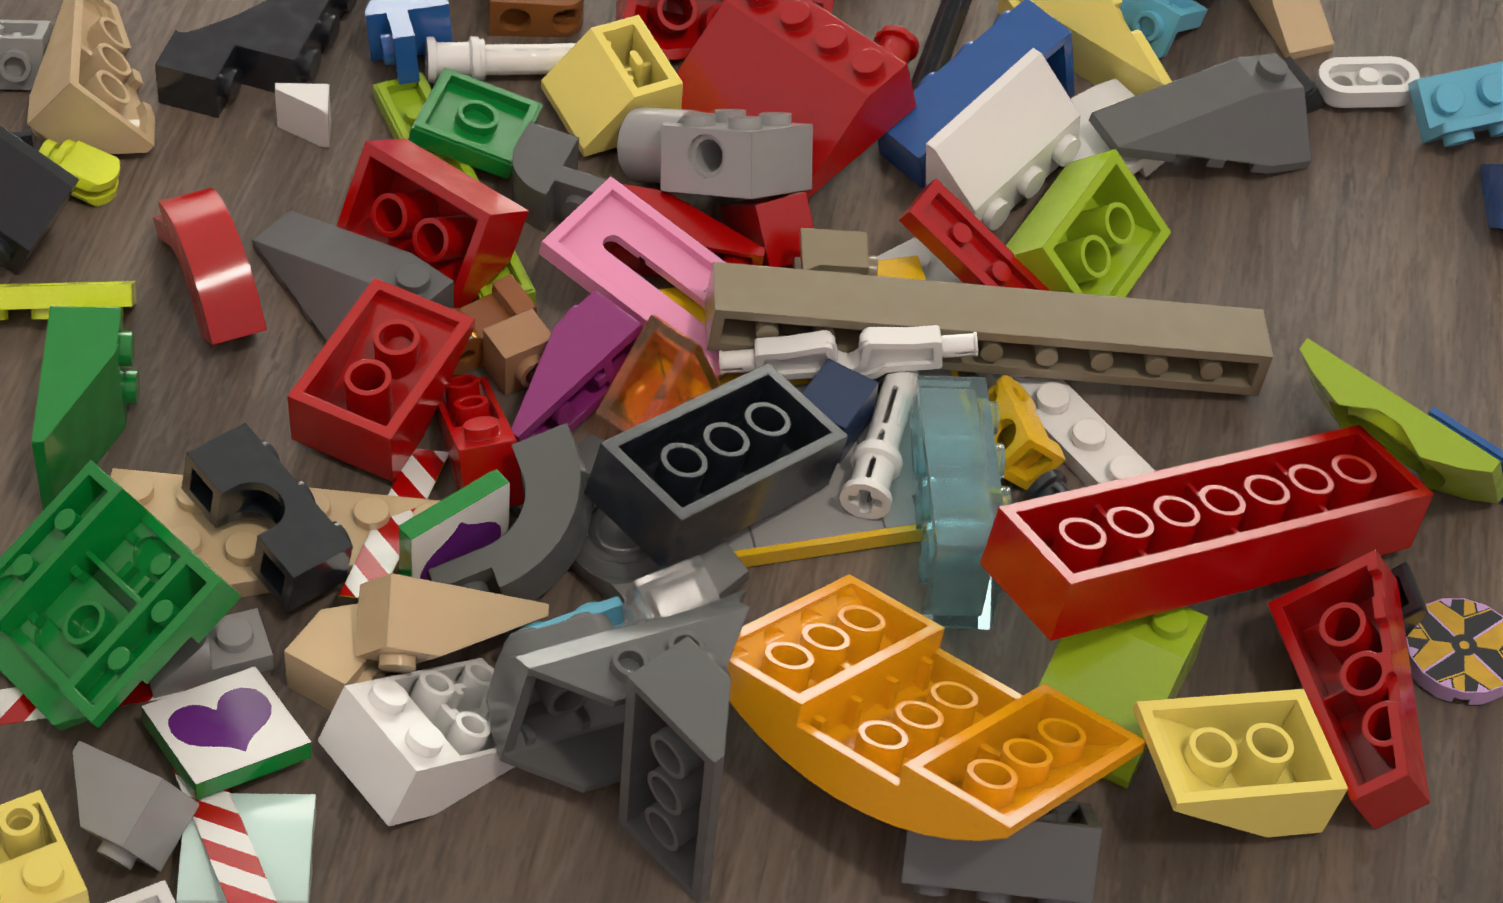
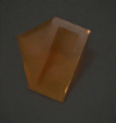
[595,315,720,432]

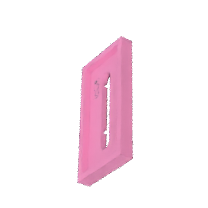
[539,176,726,385]

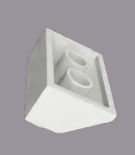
[926,48,1081,231]

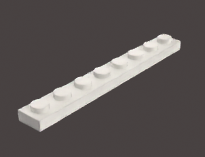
[877,237,1155,487]

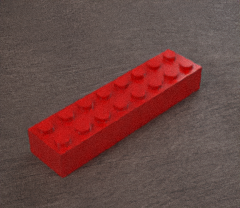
[980,425,1434,641]

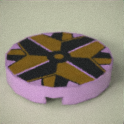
[1406,598,1503,705]

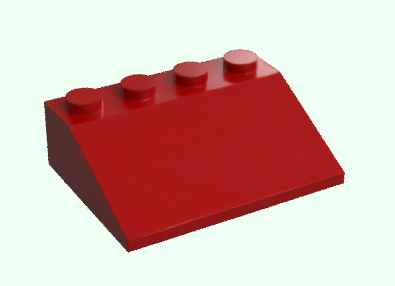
[676,0,917,199]

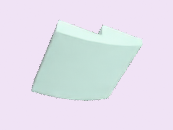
[177,793,316,903]

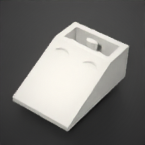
[318,658,514,827]

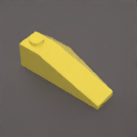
[998,0,1172,96]

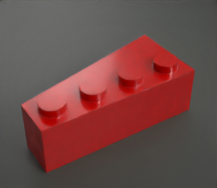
[1267,549,1430,830]

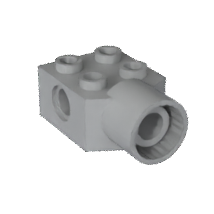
[617,107,813,199]

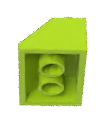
[1006,149,1171,297]

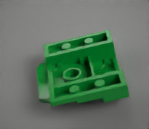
[0,460,242,731]

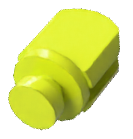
[39,139,120,206]

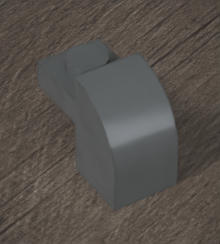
[512,122,607,232]

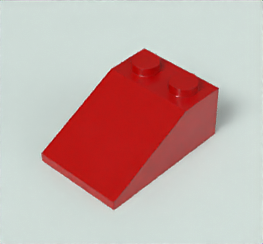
[287,278,475,482]

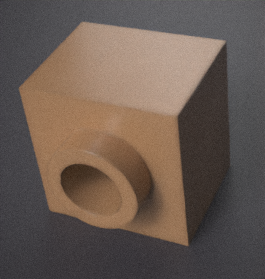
[483,308,551,396]

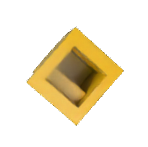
[969,375,1066,490]

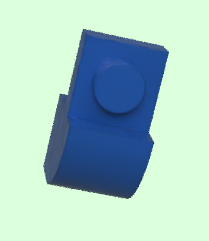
[365,0,453,84]

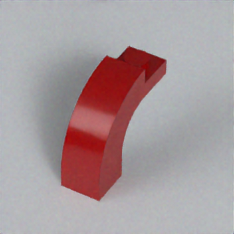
[153,187,267,345]

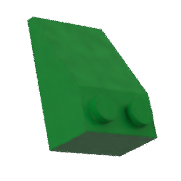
[31,306,140,511]

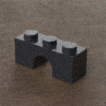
[181,423,353,613]

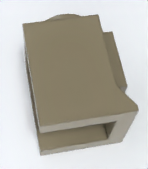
[793,228,878,276]

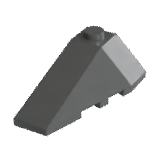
[1088,53,1312,174]
[252,210,454,341]

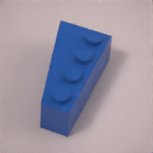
[877,0,1075,189]

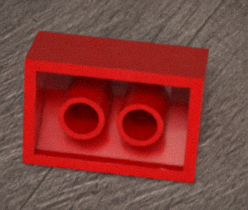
[336,138,529,308]

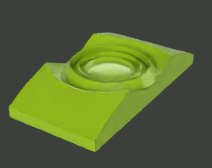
[1299,338,1503,504]

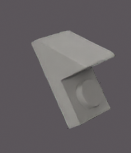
[149,608,274,698]

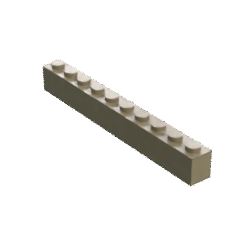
[705,262,1273,396]

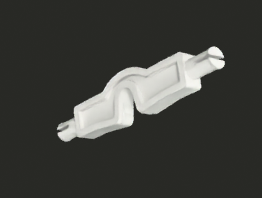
[719,325,978,380]

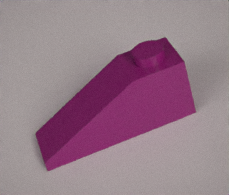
[511,290,653,442]

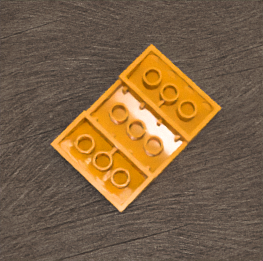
[727,574,1146,841]

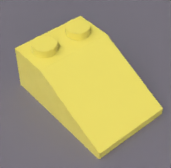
[1133,689,1348,838]

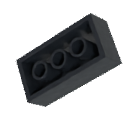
[584,363,848,570]

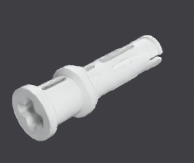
[425,36,576,84]
[839,371,920,519]

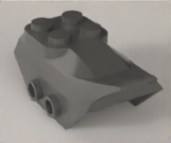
[486,589,750,793]

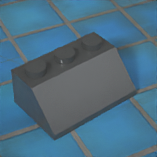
[899,801,1102,903]

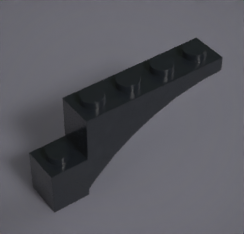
[155,0,357,118]

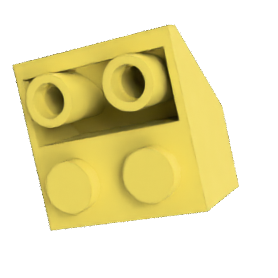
[541,15,683,157]
[0,790,90,903]

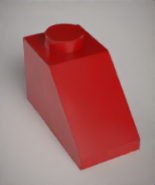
[720,192,815,269]

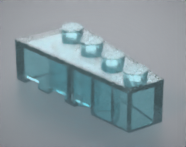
[910,375,1011,630]

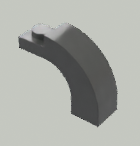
[428,423,592,601]

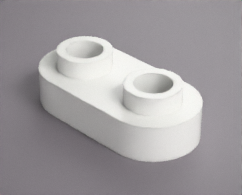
[1315,56,1420,108]

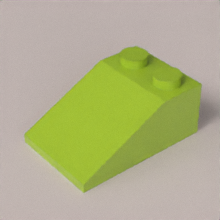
[1038,606,1209,789]

